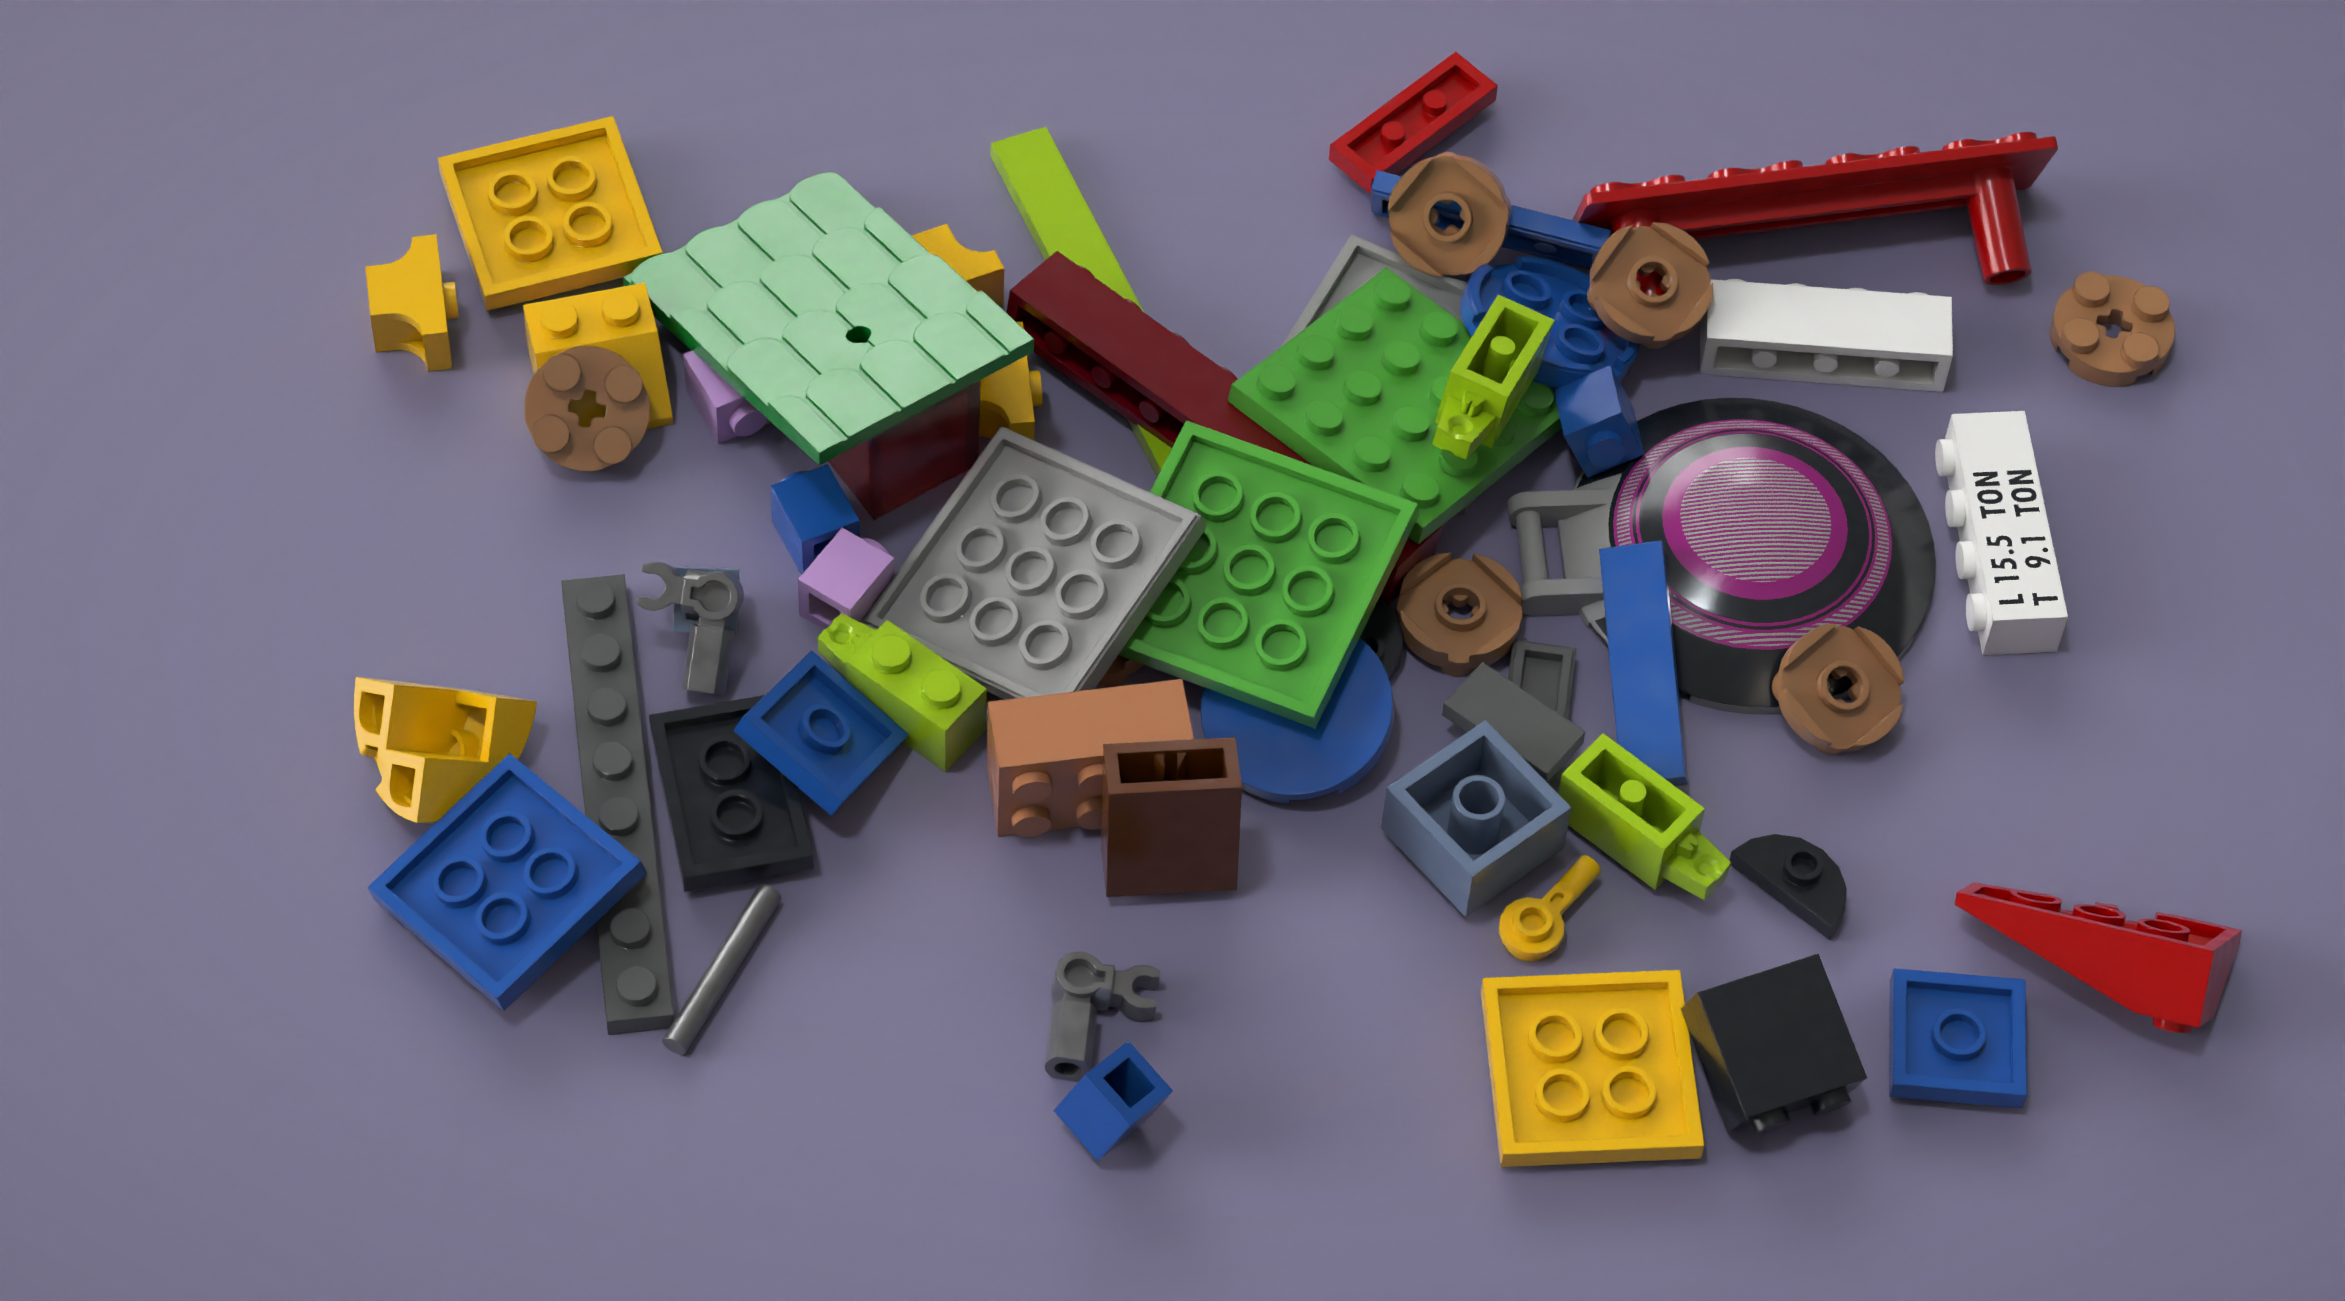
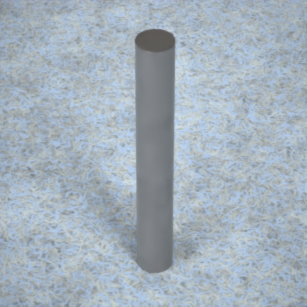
[662,884,781,1055]

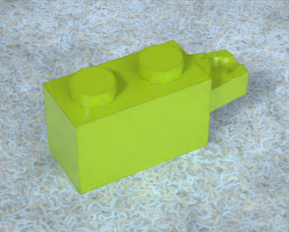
[1432,294,1555,460]
[817,613,987,772]
[1558,733,1731,900]

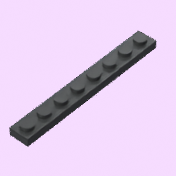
[561,574,674,1035]

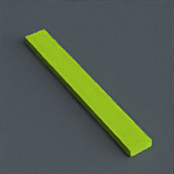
[990,126,1172,477]

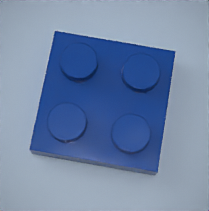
[733,650,909,816]
[1889,968,2027,1108]

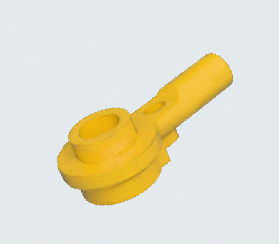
[1499,855,1601,961]

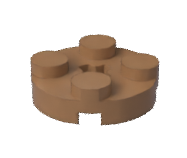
[1388,152,1512,277]
[1587,222,1713,349]
[2050,271,2175,387]
[524,346,650,471]
[1396,552,1523,677]
[1772,624,1904,755]

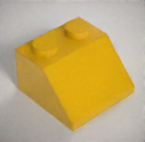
[523,283,673,429]

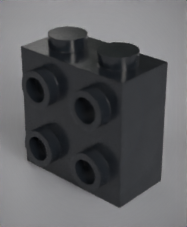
[1681,954,1867,1136]

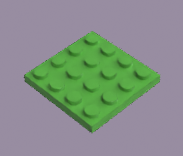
[1227,267,1562,544]
[1119,420,1419,729]

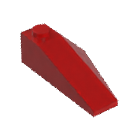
[1955,882,2242,1033]

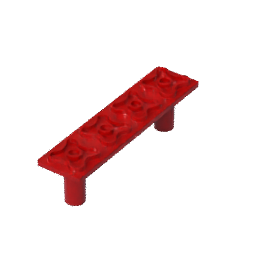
[1572,132,2058,296]

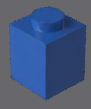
[1553,365,1645,478]
[770,464,860,575]
[1053,1040,1173,1161]

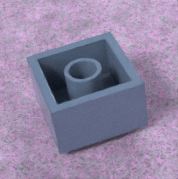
[1381,720,1572,917]

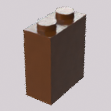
[1101,737,1242,897]

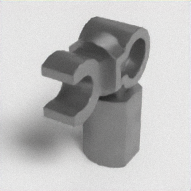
[637,561,744,694]
[1045,952,1160,1081]

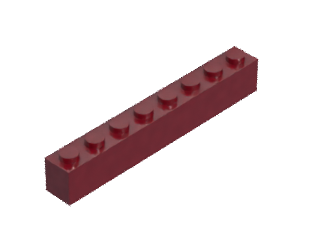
[1006,251,1443,604]

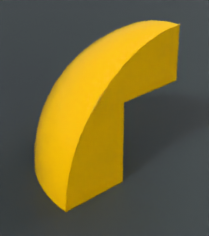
[354,677,538,823]

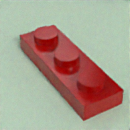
[1328,51,1498,194]

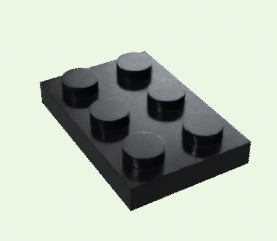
[649,695,814,892]

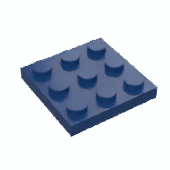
[367,753,647,1011]

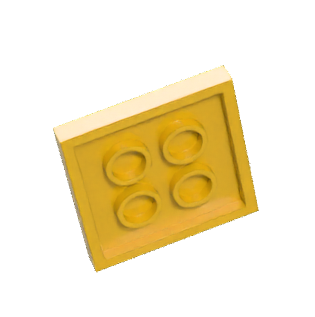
[438,116,663,311]
[1481,970,1704,1167]

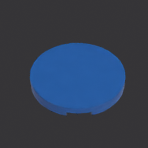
[1460,256,1640,388]
[1200,638,1394,804]

